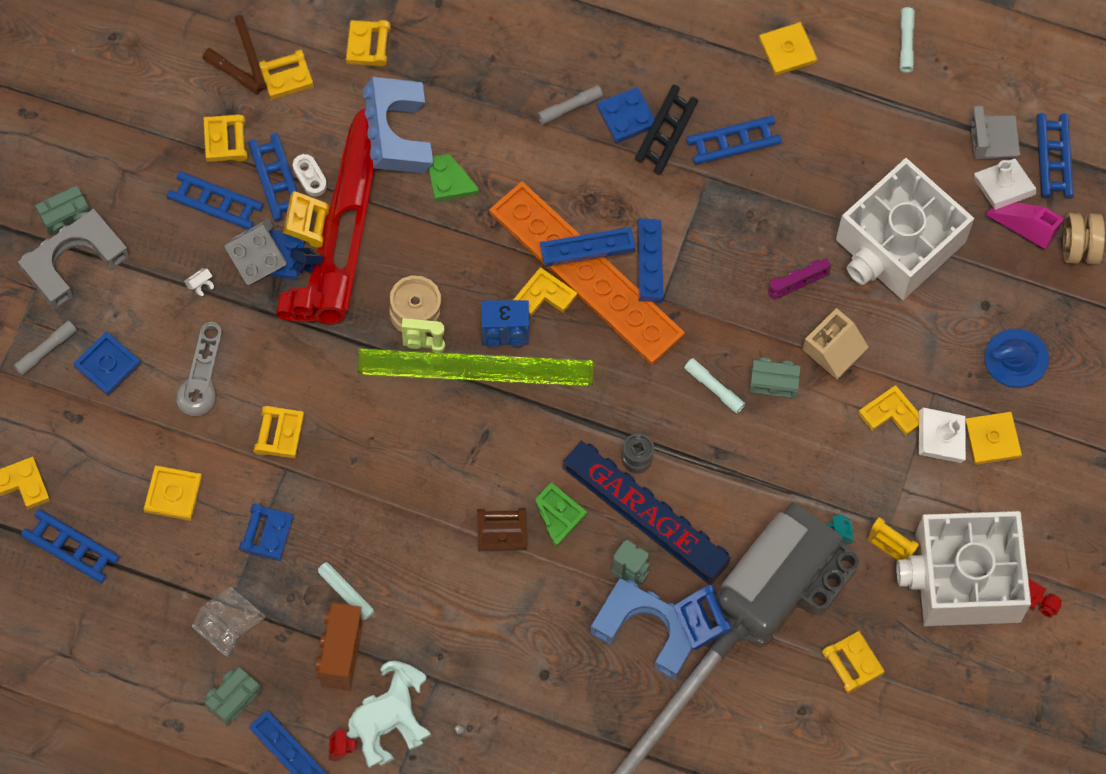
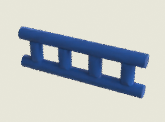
[1037,113,1074,199]
[686,115,782,165]
[248,133,298,222]
[167,171,264,230]
[21,509,120,584]

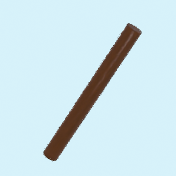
[234,15,266,89]

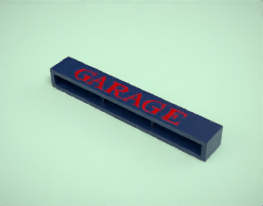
[563,440,731,585]

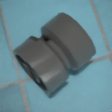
[622,433,654,474]

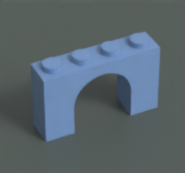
[363,77,433,173]
[590,578,693,680]

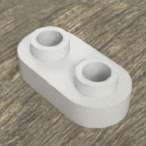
[293,154,327,197]

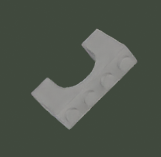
[18,209,129,311]

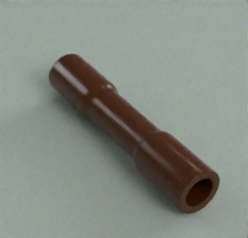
[202,48,262,94]

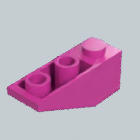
[987,203,1064,249]

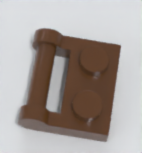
[477,508,527,551]

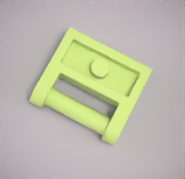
[402,318,445,353]

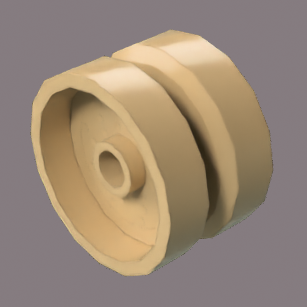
[1062,213,1105,264]
[389,275,441,333]

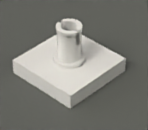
[974,158,1036,210]
[919,408,966,463]

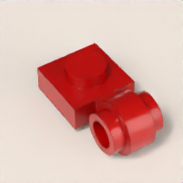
[1028,578,1062,618]

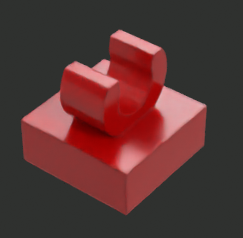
[329,730,357,761]

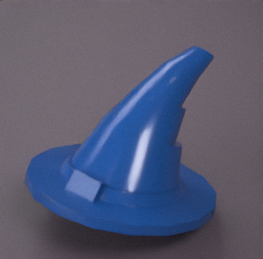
[984,329,1049,388]

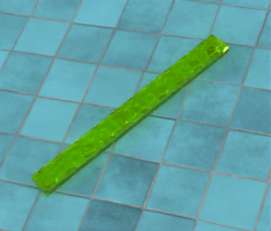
[358,349,594,386]

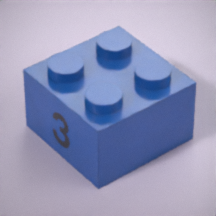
[481,300,529,348]

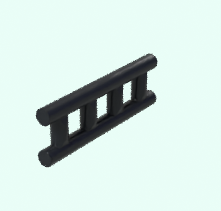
[635,84,698,175]

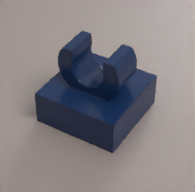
[290,248,324,273]

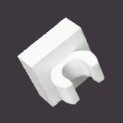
[183,268,214,296]

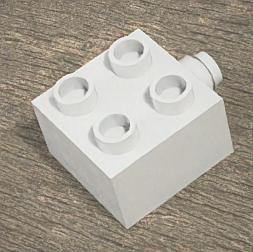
[836,158,974,300]
[896,511,1031,626]

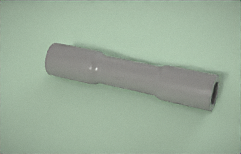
[537,85,603,125]
[13,321,77,376]

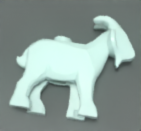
[346,660,431,768]

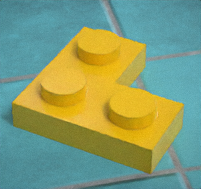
[513,267,578,317]
[858,385,919,437]
[0,457,50,510]

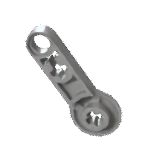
[176,322,222,416]

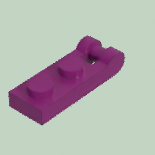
[768,258,831,299]

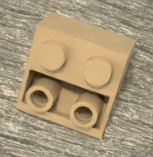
[802,308,869,380]

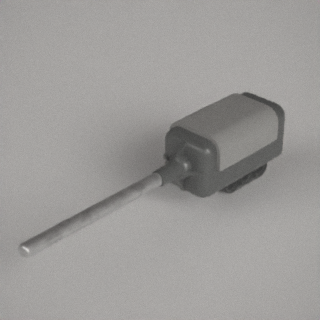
[614,502,859,774]

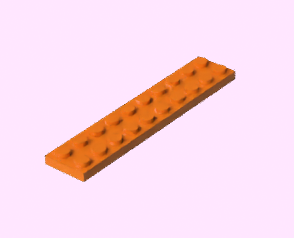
[489,181,685,366]

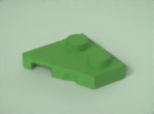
[428,154,479,202]
[535,482,587,548]

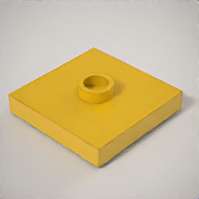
[759,22,817,76]
[965,412,1022,465]
[144,465,202,521]

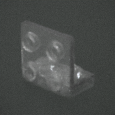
[192,587,265,658]

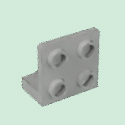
[970,106,1020,159]
[224,218,287,285]

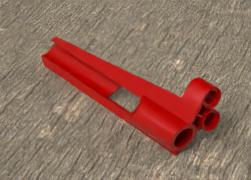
[275,109,374,325]

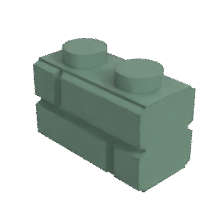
[35,185,90,235]
[749,358,801,399]
[612,540,651,585]
[204,667,261,727]

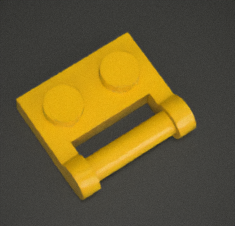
[346,20,391,66]
[259,49,314,100]
[204,115,248,162]
[283,191,330,248]
[253,406,305,459]
[867,517,920,561]
[822,631,885,694]

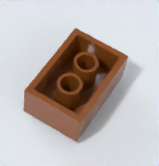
[315,602,363,691]

